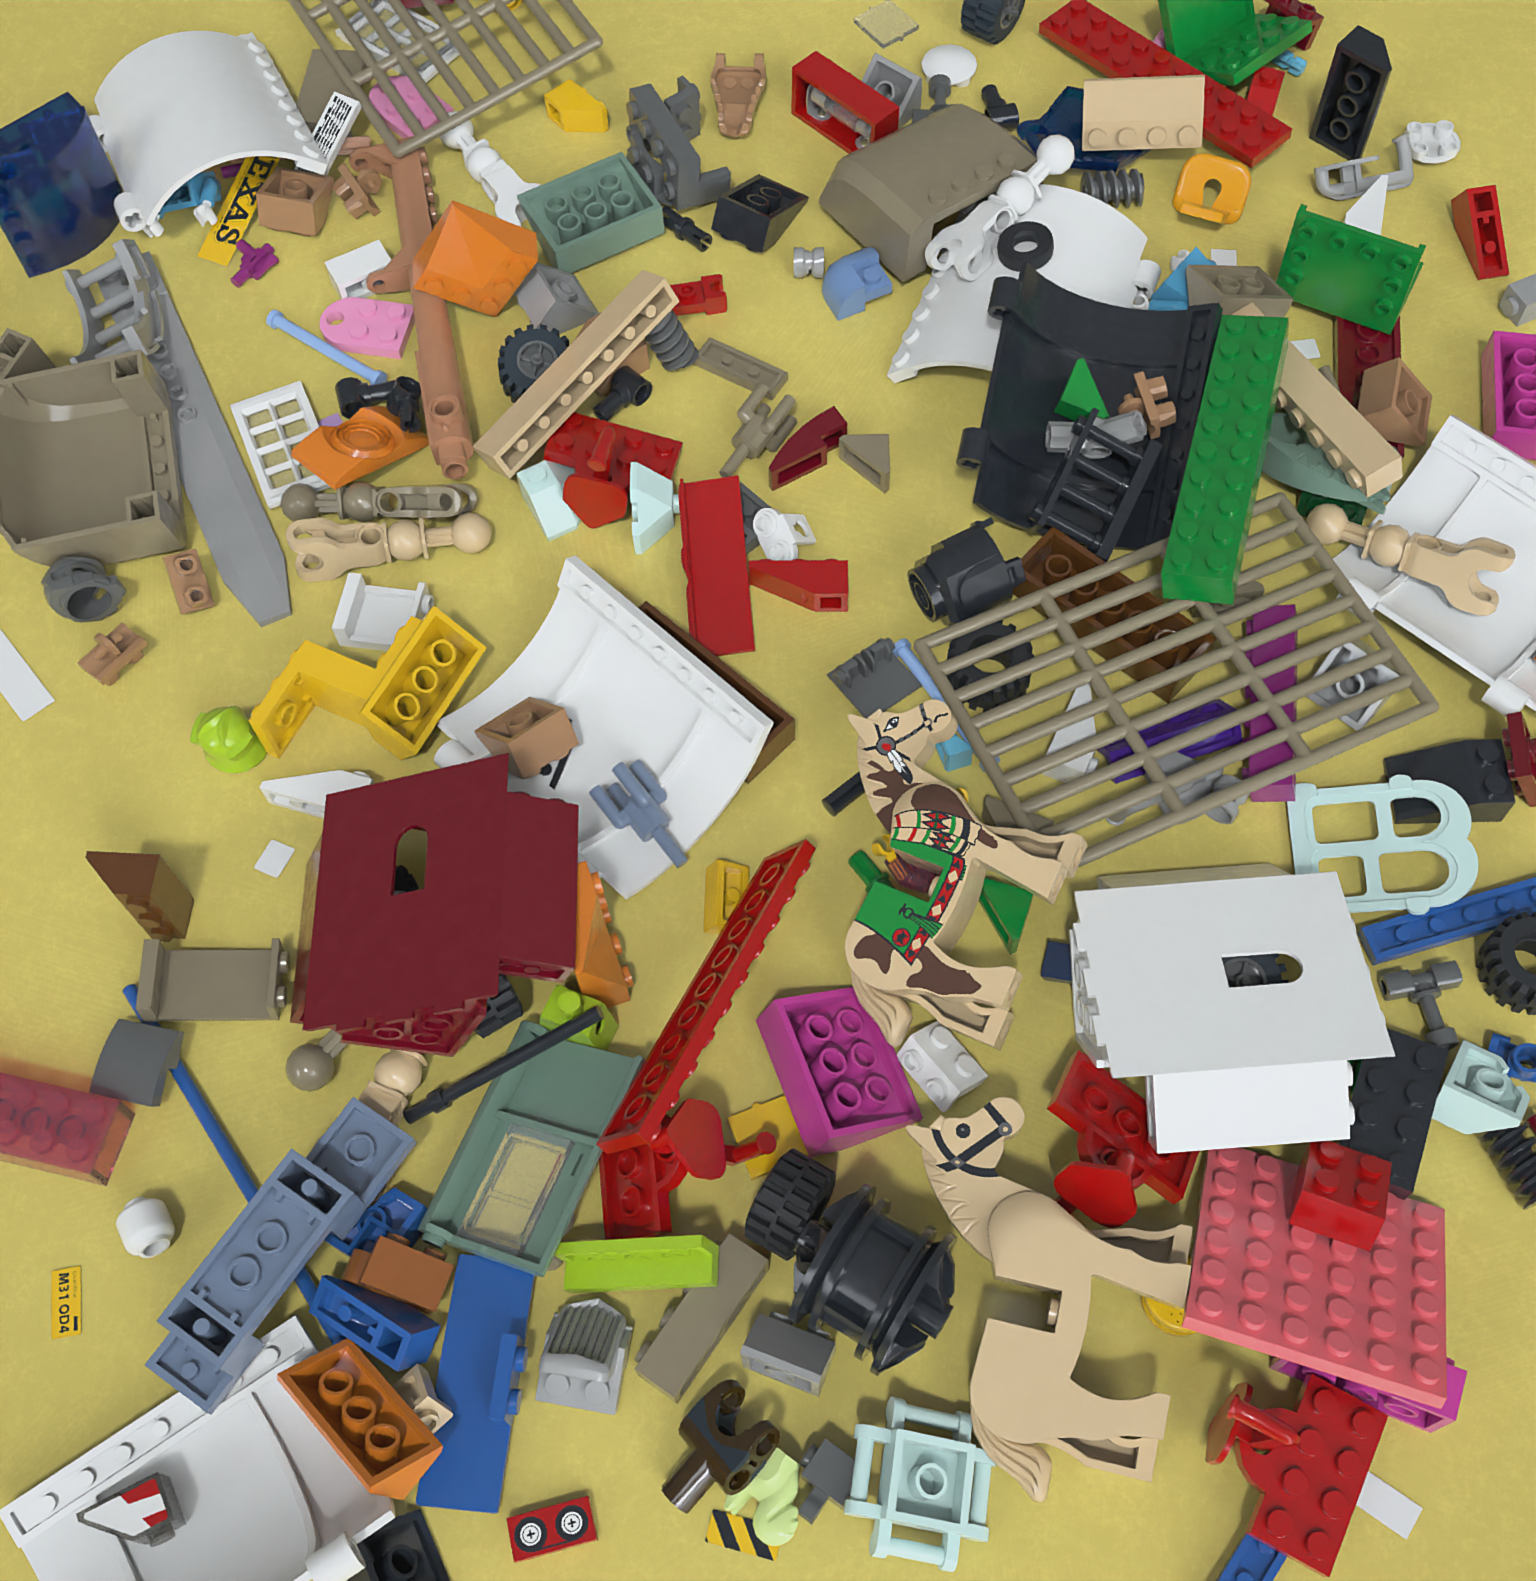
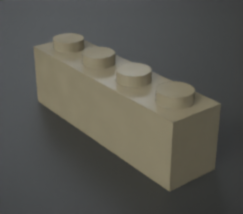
[635,1233,770,1404]

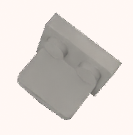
[535,1298,633,1415]

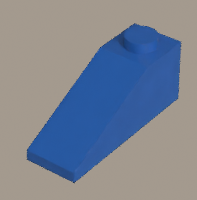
[309,1275,441,1372]

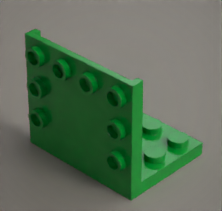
[1158,0,1313,86]
[1276,204,1426,335]

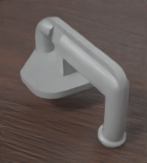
[1314,132,1414,201]
[1106,752,1224,826]

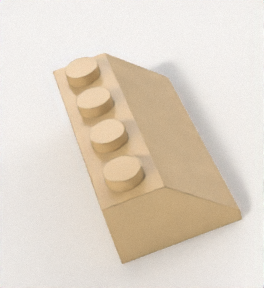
[1082,75,1205,151]

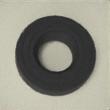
[997,221,1054,272]

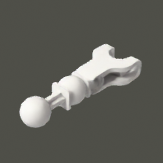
[439,111,540,227]
[925,134,1075,281]

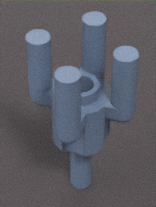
[589,760,688,868]

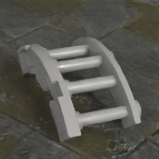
[62,239,164,364]

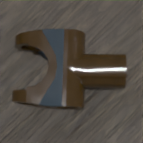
[661,1379,780,1513]

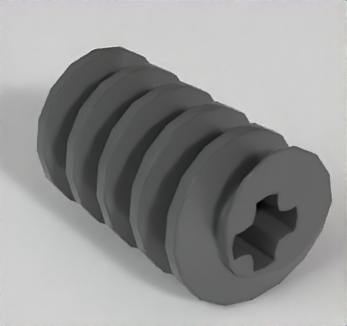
[1080,169,1144,208]
[644,310,699,371]

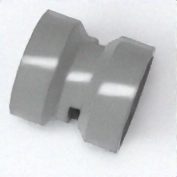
[794,247,824,278]
[1205,775,1250,824]

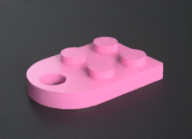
[369,75,454,138]
[320,297,415,359]

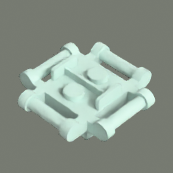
[843,1396,996,1572]

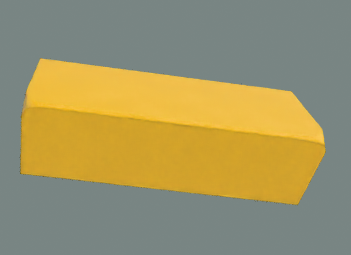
[703,859,749,934]

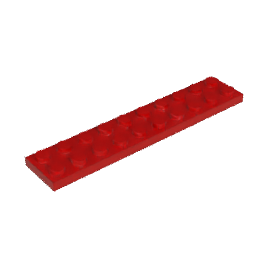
[1039,0,1293,168]
[596,839,816,1154]

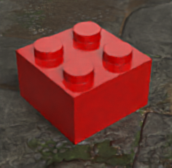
[1289,1141,1392,1252]

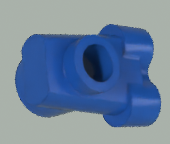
[1488,1032,1536,1083]

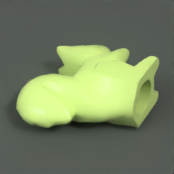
[724,1437,801,1546]

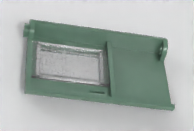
[418,1021,645,1277]

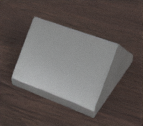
[862,53,922,130]

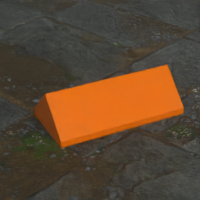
[277,1338,443,1500]

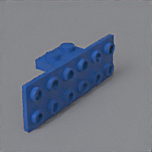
[416,1254,535,1514]

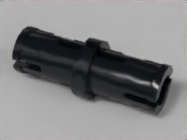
[662,206,712,252]

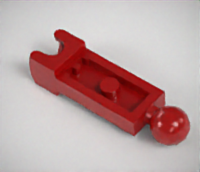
[670,274,727,316]

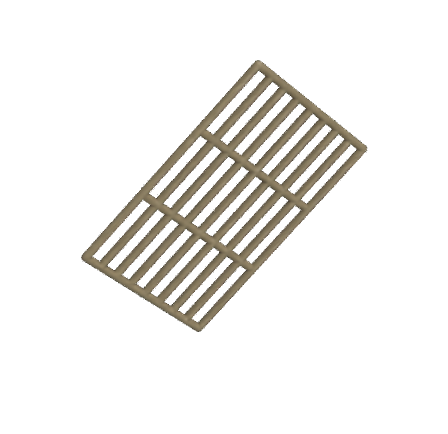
[288,0,603,158]
[914,492,1439,868]

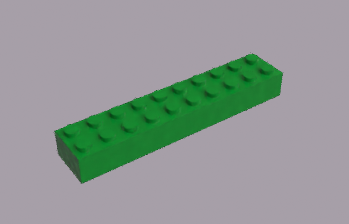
[1161,315,1289,605]

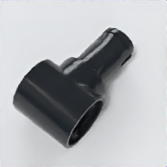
[981,84,1019,131]
[593,366,652,421]
[386,376,421,433]
[335,377,396,419]

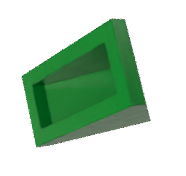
[1054,358,1109,421]
[978,878,1033,955]

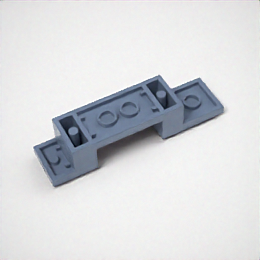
[145,1097,417,1415]

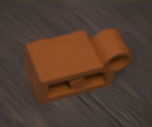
[341,1233,454,1314]

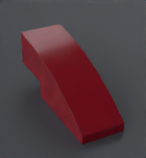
[769,406,847,491]

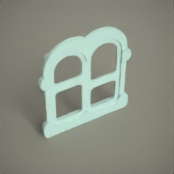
[1287,775,1479,915]

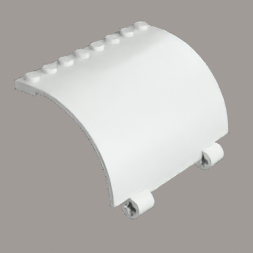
[82,31,328,232]
[887,184,1161,383]
[1333,415,1536,717]
[434,555,774,900]
[0,1314,395,1581]

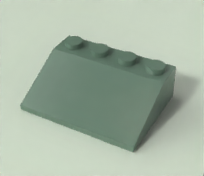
[517,152,665,273]

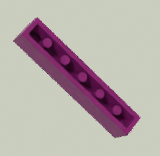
[1242,604,1298,802]

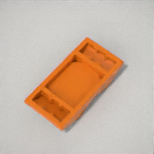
[291,406,429,490]

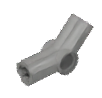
[1045,410,1147,459]

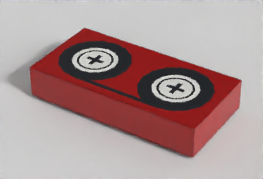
[506,1496,598,1563]

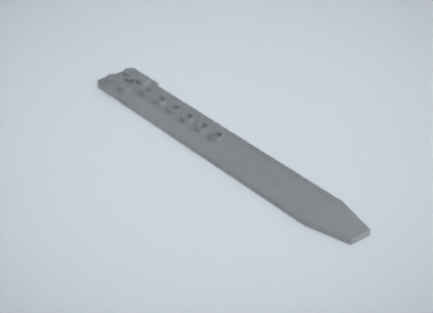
[98,251,292,627]

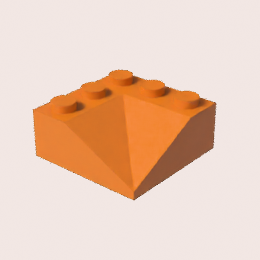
[412,200,538,317]
[574,861,634,1008]

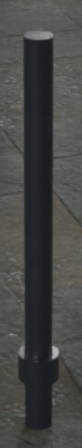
[403,1005,604,1124]

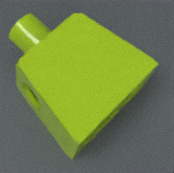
[539,985,619,1051]

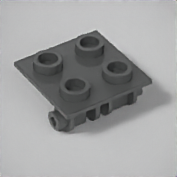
[827,638,922,719]

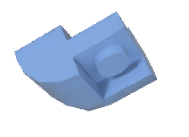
[822,246,892,321]

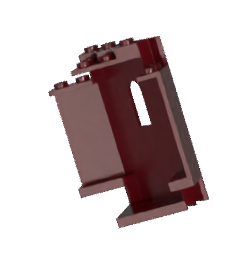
[290,753,579,1057]

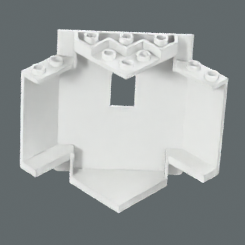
[1069,863,1395,1154]

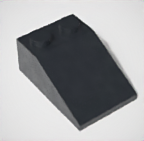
[711,174,809,253]
[1383,739,1516,824]

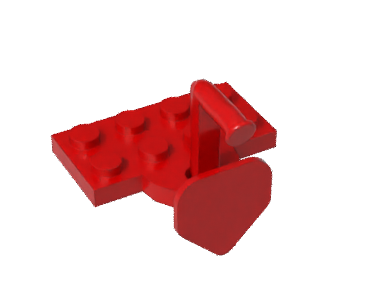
[543,412,683,529]
[1047,1050,1200,1228]
[599,1098,777,1240]
[1205,1374,1389,1577]

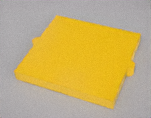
[727,1095,809,1180]

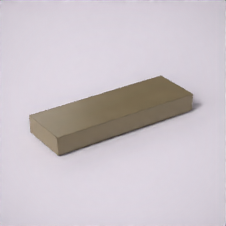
[694,337,788,401]

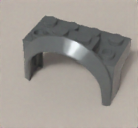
[626,83,731,211]

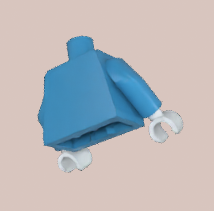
[143,171,222,238]
[1131,247,1217,311]

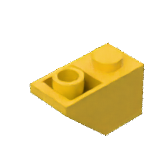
[544,79,609,133]

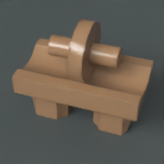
[333,163,382,219]
[1118,371,1176,439]
[162,549,215,615]
[78,622,148,686]

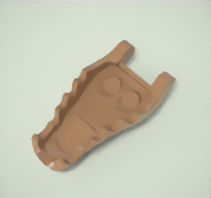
[711,53,766,137]

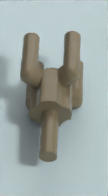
[719,383,797,477]

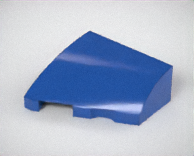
[324,1188,427,1258]

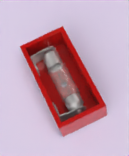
[791,51,900,154]

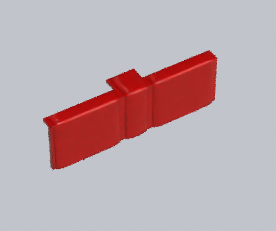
[678,475,756,657]

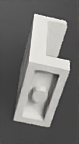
[332,573,434,651]

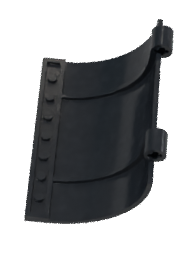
[956,262,1223,550]

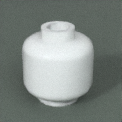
[116,1197,175,1258]

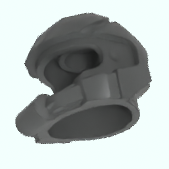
[41,555,126,623]

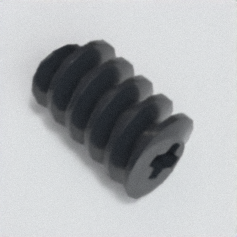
[1479,1122,1536,1210]

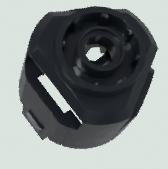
[907,517,1026,626]

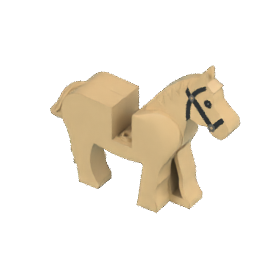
[906,1097,1193,1503]

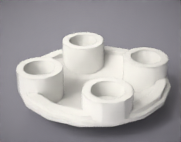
[921,44,977,87]
[1405,120,1461,164]

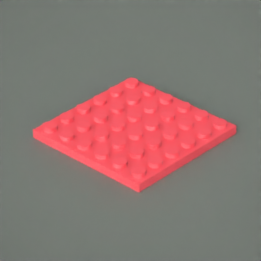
[1182,1147,1447,1409]

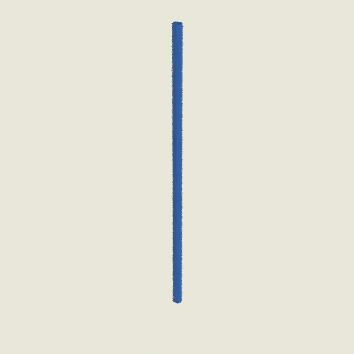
[122,984,347,1345]

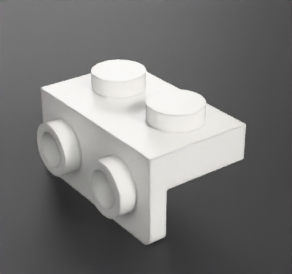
[897,1021,988,1112]

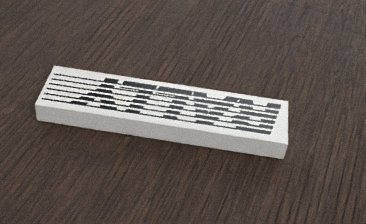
[294,92,362,176]

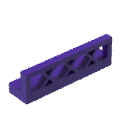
[1097,699,1243,784]

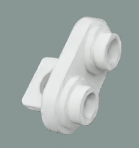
[753,508,817,560]

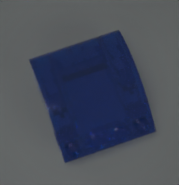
[0,106,124,278]

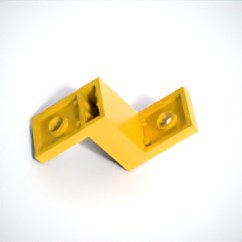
[249,616,422,759]

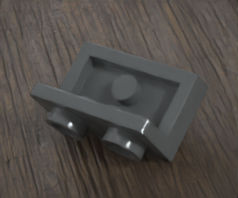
[664,75,701,141]

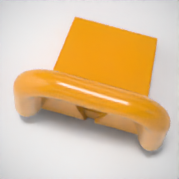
[1173,153,1252,225]

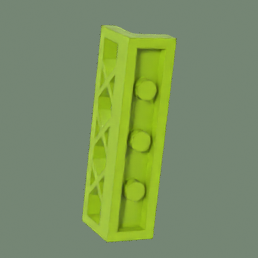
[554,1235,719,1293]

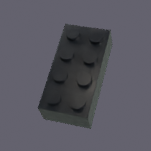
[1332,1028,1449,1200]

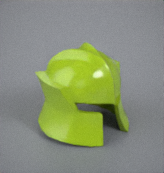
[190,706,267,774]

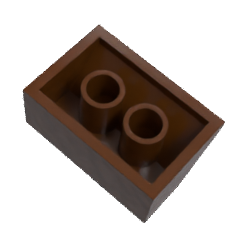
[85,851,194,942]

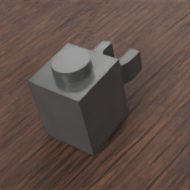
[798,1438,855,1525]

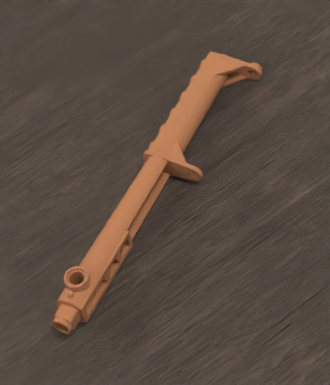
[349,136,474,479]

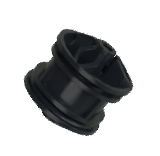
[788,1182,957,1376]

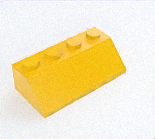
[358,606,487,760]

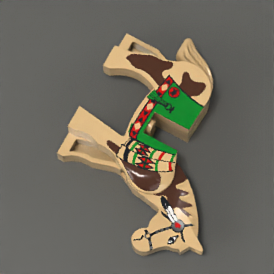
[845,699,1088,1051]

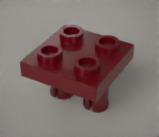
[1502,711,1536,807]

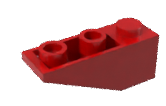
[748,558,848,612]

